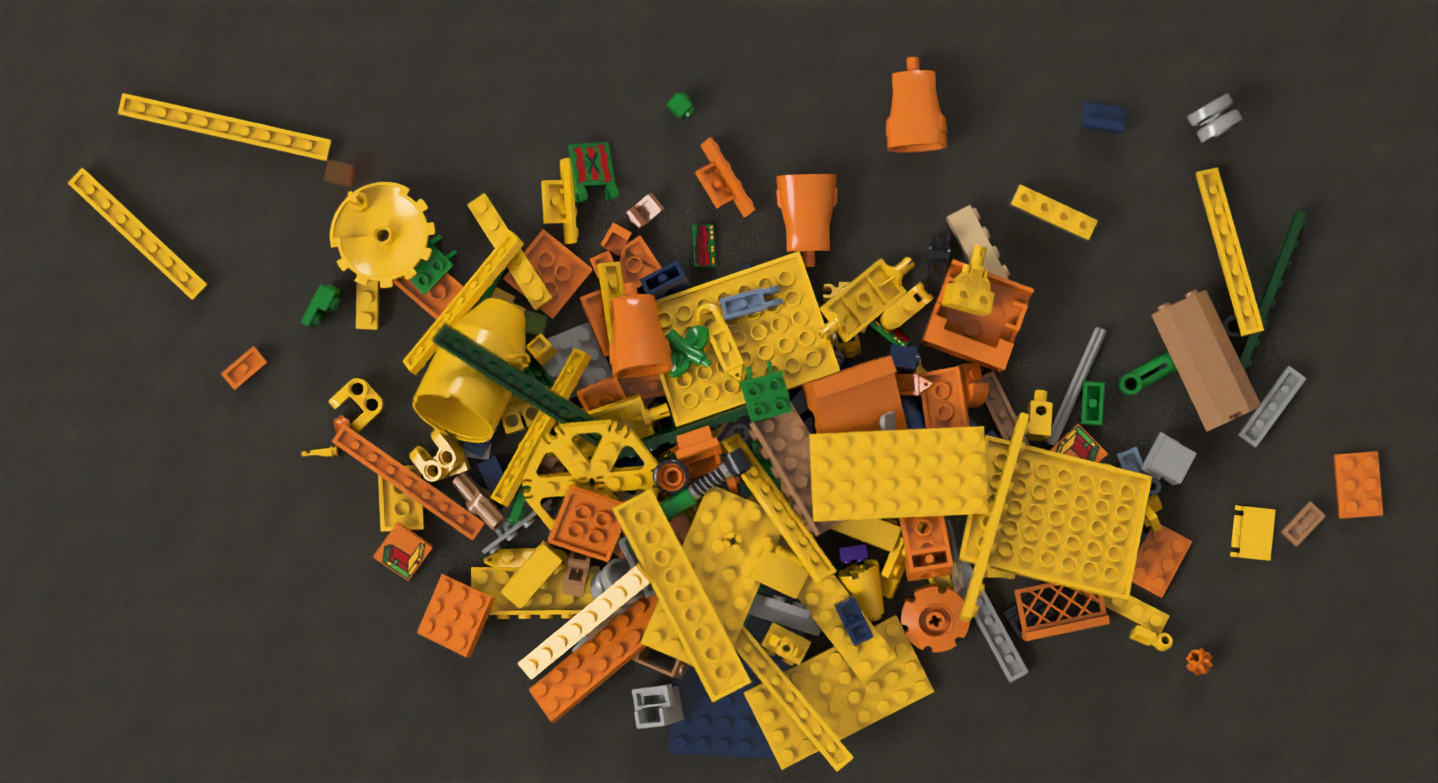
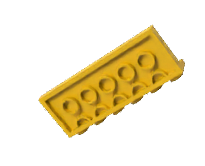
[471,566,600,619]

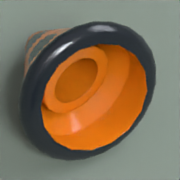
[653,459,690,494]

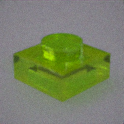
[526,311,549,336]

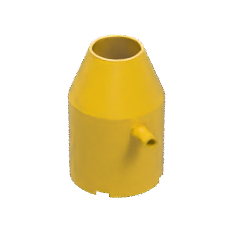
[412,298,530,443]

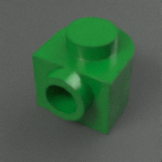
[666,92,696,121]

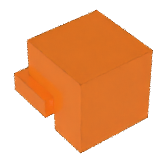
[675,426,723,480]

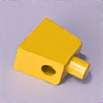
[1025,390,1053,442]

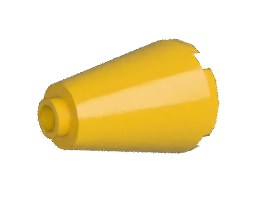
[838,559,884,622]

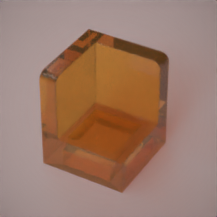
[324,160,356,188]

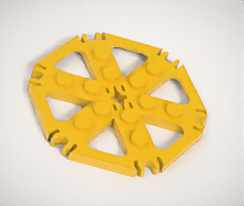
[522,420,660,539]

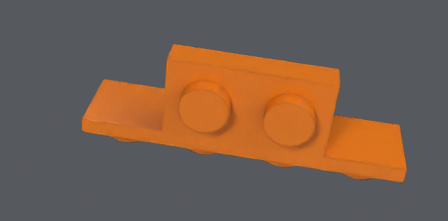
[695,137,756,218]

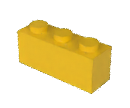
[501,540,563,609]

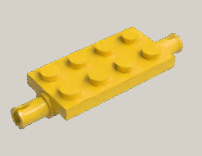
[816,257,915,343]
[546,394,671,458]

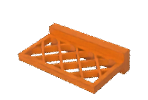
[1014,583,1110,641]

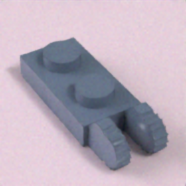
[720,286,783,321]

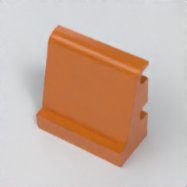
[920,259,1034,373]
[801,356,908,434]

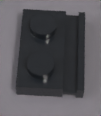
[1002,589,1055,638]

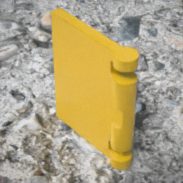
[1230,505,1276,561]
[751,541,809,599]

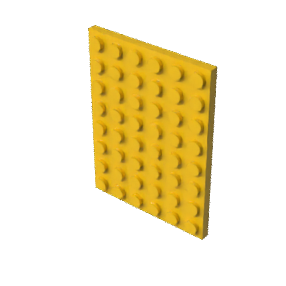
[655,251,841,427]
[958,435,1152,601]

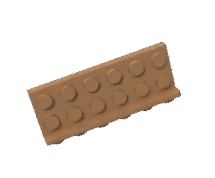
[748,403,843,537]

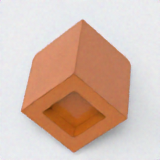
[601,222,632,256]

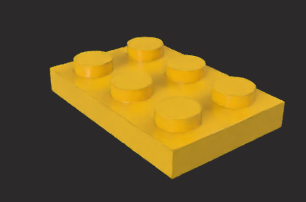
[378,465,424,531]

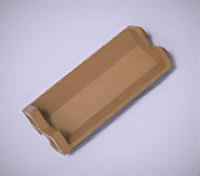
[1151,289,1261,431]

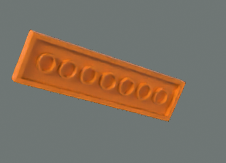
[529,594,659,723]

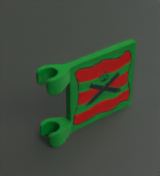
[568,142,619,202]

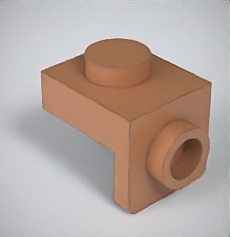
[626,193,664,228]

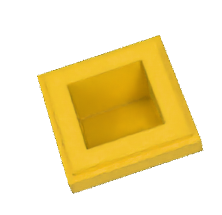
[525,333,558,366]

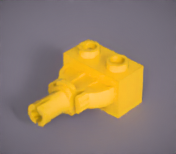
[942,245,995,316]
[761,622,811,666]

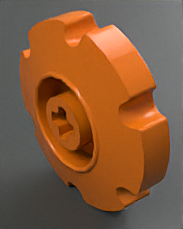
[901,584,970,652]

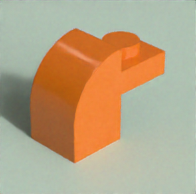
[958,363,989,410]

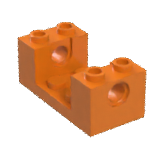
[896,516,953,581]

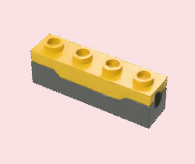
[1009,184,1098,242]

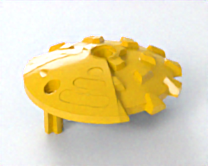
[330,182,435,288]

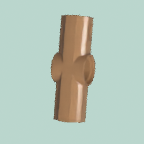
[452,472,507,530]

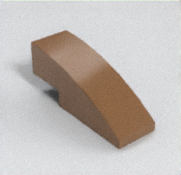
[562,550,593,597]

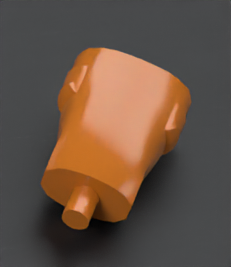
[886,57,948,153]
[776,174,838,267]
[608,282,673,378]

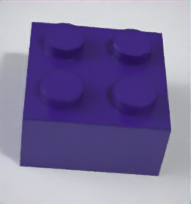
[838,543,868,564]

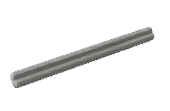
[1046,327,1106,446]

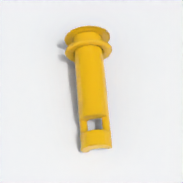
[301,445,338,458]

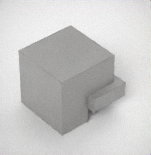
[1140,432,1197,485]
[632,684,684,729]

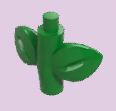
[665,325,712,378]

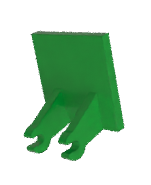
[410,234,458,295]
[740,361,793,422]

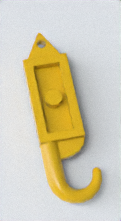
[696,303,745,381]
[484,548,569,572]

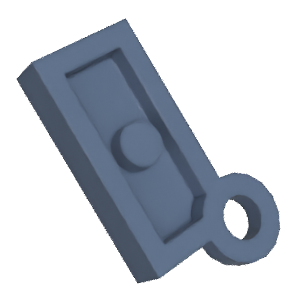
[1116,447,1161,495]

